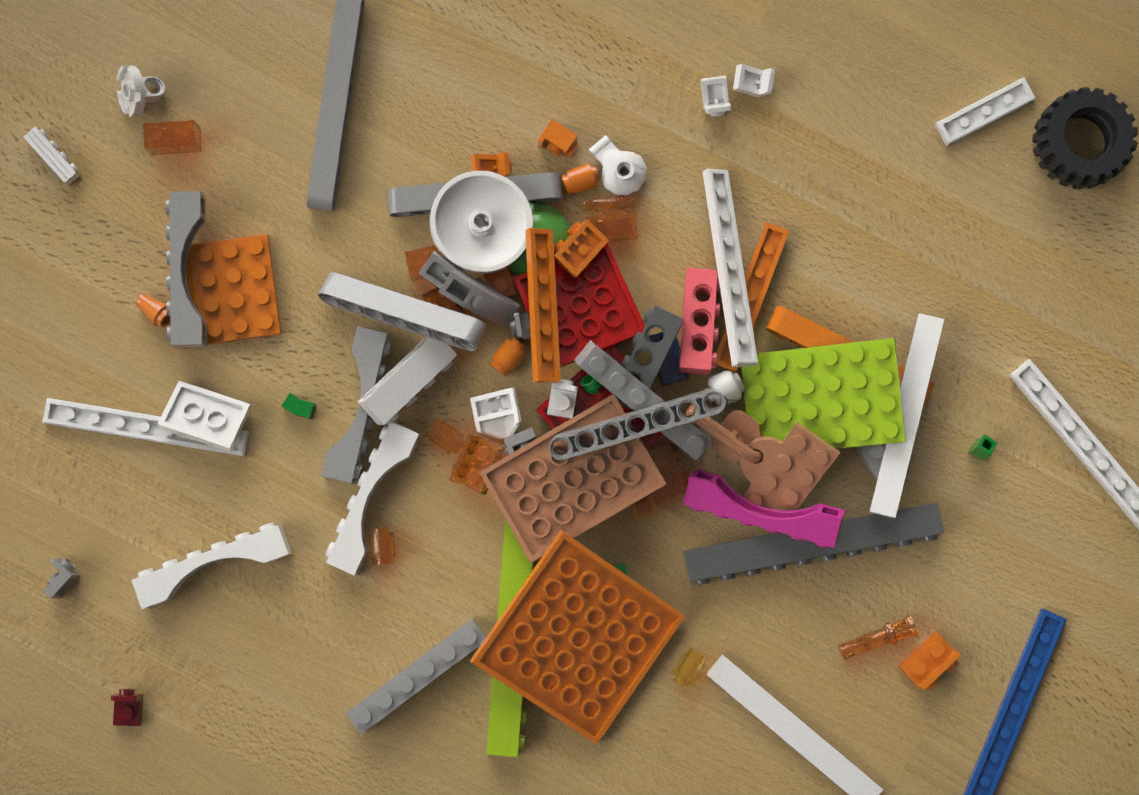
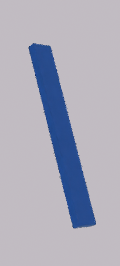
[963,609,1067,795]

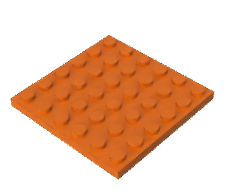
[470,530,686,744]

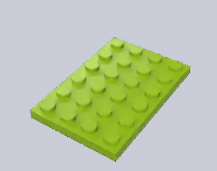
[741,338,906,449]

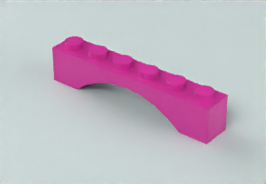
[683,468,846,548]

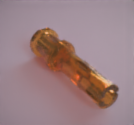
[838,614,918,660]

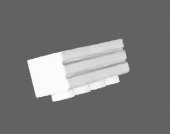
[23,127,81,186]

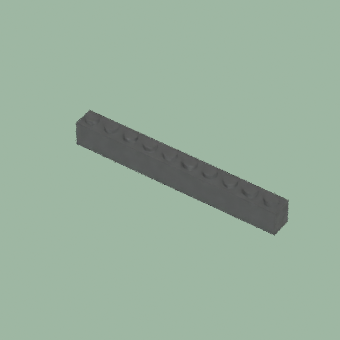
[682,503,944,586]

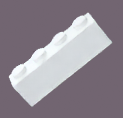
[358,337,457,425]

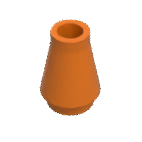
[135,293,171,328]

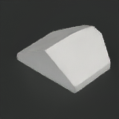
[470,387,522,439]

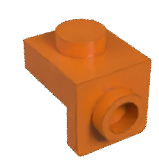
[470,152,512,177]

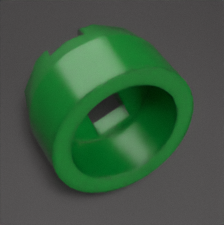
[581,374,603,394]

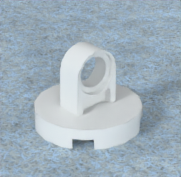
[117,65,165,117]

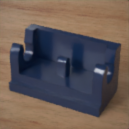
[650,332,689,387]

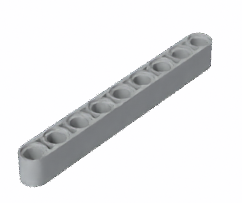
[307,0,365,211]

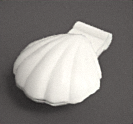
[589,135,647,195]

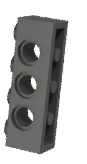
[609,306,685,411]

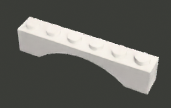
[325,422,421,576]
[131,522,292,609]

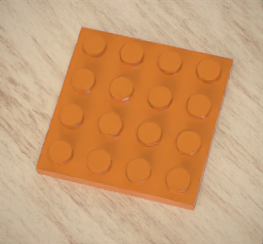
[167,234,282,349]

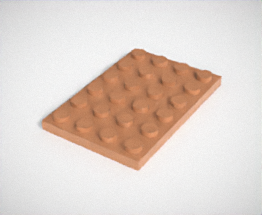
[479,394,667,563]

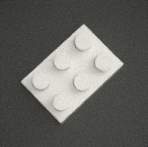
[158,381,251,452]

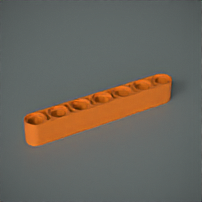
[766,306,935,407]

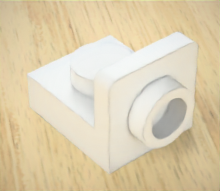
[547,379,578,419]

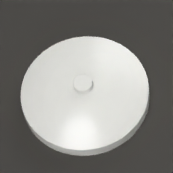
[429,171,533,274]

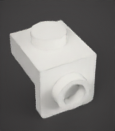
[733,64,775,98]
[700,76,731,116]

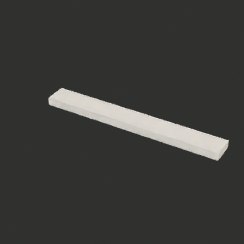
[702,169,758,367]
[869,313,944,519]
[1009,359,1139,530]
[42,398,249,457]
[706,654,883,795]

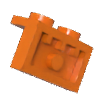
[554,219,609,278]
[898,631,961,691]

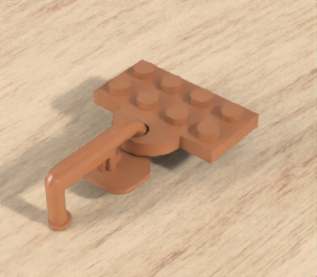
[686,403,840,510]

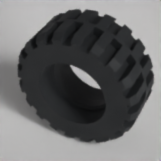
[1032,87,1138,189]

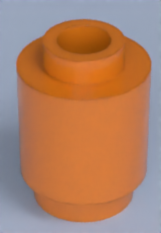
[561,163,600,195]
[490,338,526,377]

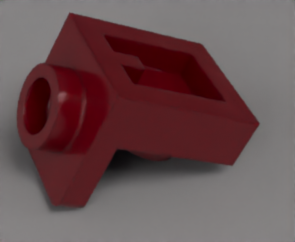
[111,689,143,726]

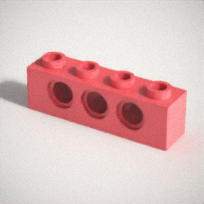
[678,268,721,375]

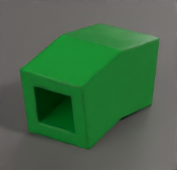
[281,393,316,419]
[968,434,998,461]

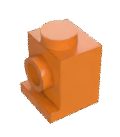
[538,119,579,158]

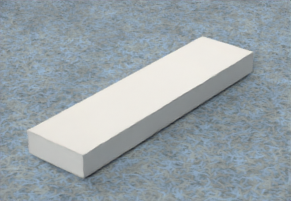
[935,77,1036,147]

